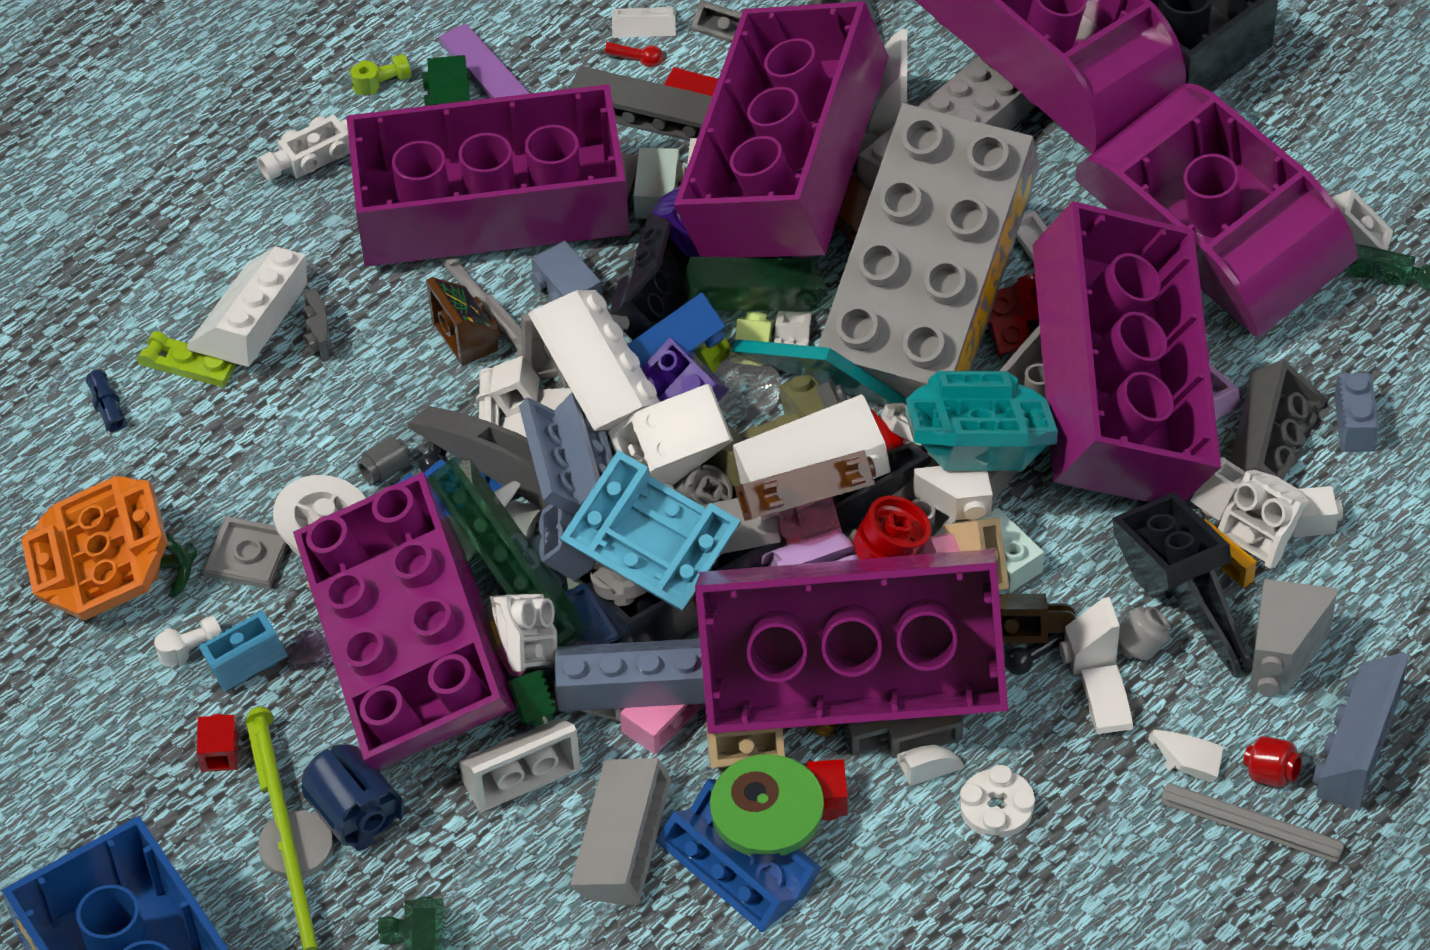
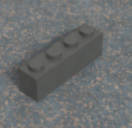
[1230,359,1328,480]

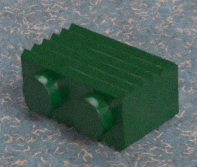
[507,669,558,728]

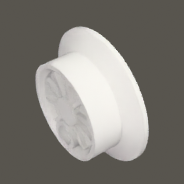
[273,475,366,556]

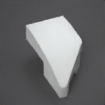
[1148,730,1223,782]

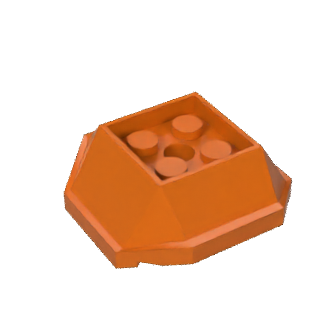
[21,476,168,621]

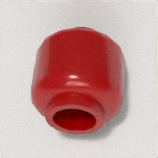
[1243,735,1302,788]

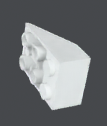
[608,384,733,486]

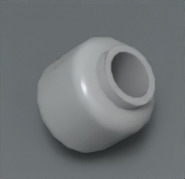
[1118,606,1170,661]

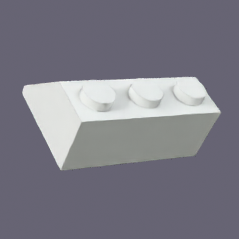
[459,718,581,813]

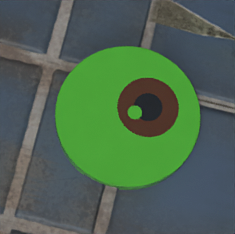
[710,754,824,856]

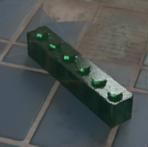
[428,457,591,647]

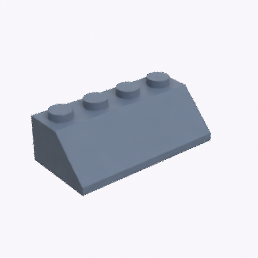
[555,639,705,711]
[1312,653,1409,811]

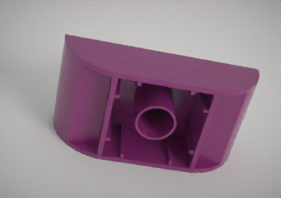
[915,0,1186,153]
[1075,83,1358,339]
[293,472,515,771]

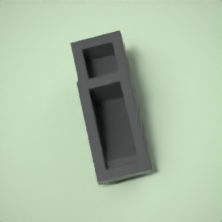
[843,715,963,759]

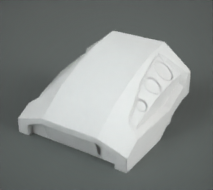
[1218,470,1309,568]
[490,594,557,671]

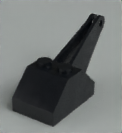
[1112,492,1252,676]

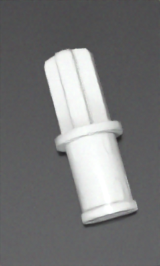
[476,368,500,425]

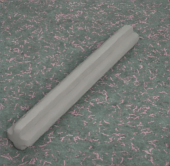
[1161,783,1344,862]

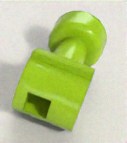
[350,53,412,95]

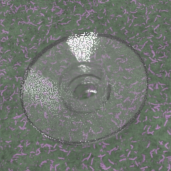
[715,354,781,421]

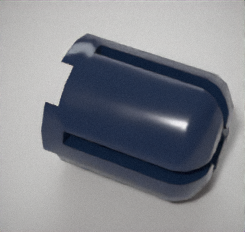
[301,743,405,851]

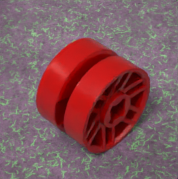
[853,495,931,559]

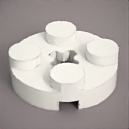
[960,765,1035,838]

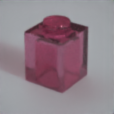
[778,497,842,545]

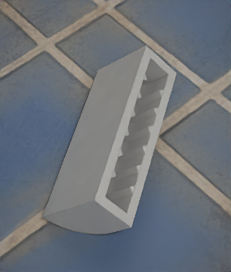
[570,758,672,905]

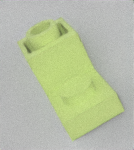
[729,311,775,366]

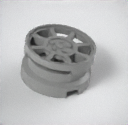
[676,465,733,505]

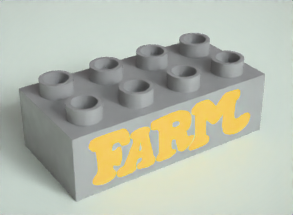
[818,103,1040,398]

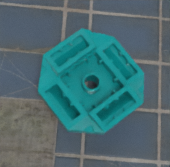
[905,371,1058,471]

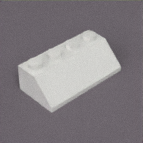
[187,246,307,367]
[528,290,660,431]
[733,394,891,522]

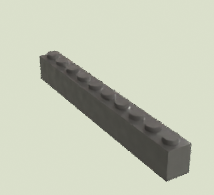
[569,66,881,172]

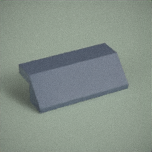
[519,392,613,514]

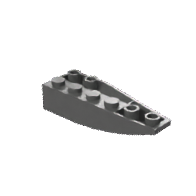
[408,406,549,509]

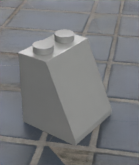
[1249,579,1338,696]

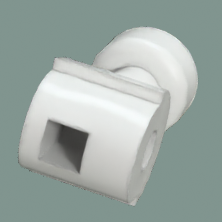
[154,615,222,667]

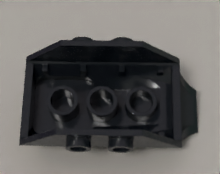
[610,212,719,341]

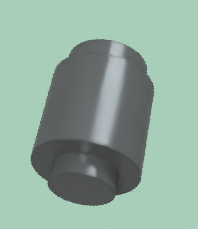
[357,436,411,484]

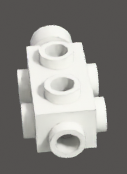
[257,115,350,181]

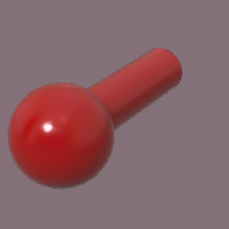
[604,41,664,67]

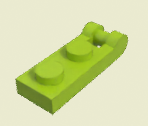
[137,331,237,388]

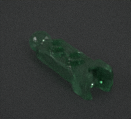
[1338,243,1430,290]

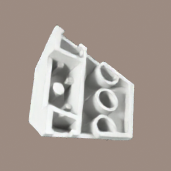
[868,29,907,136]

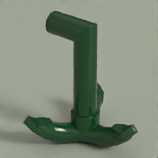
[160,535,197,599]

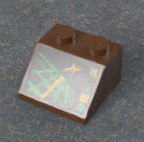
[426,277,500,366]

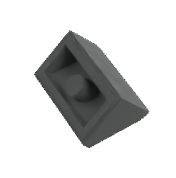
[690,0,742,43]

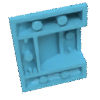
[560,450,741,612]

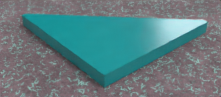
[731,339,906,406]

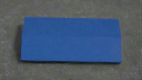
[656,779,822,932]

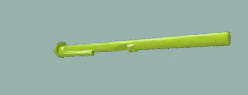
[246,706,318,950]

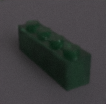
[682,257,827,312]

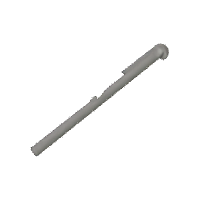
[438,256,522,358]

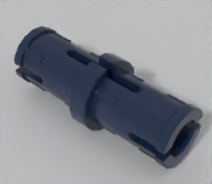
[85,369,127,433]

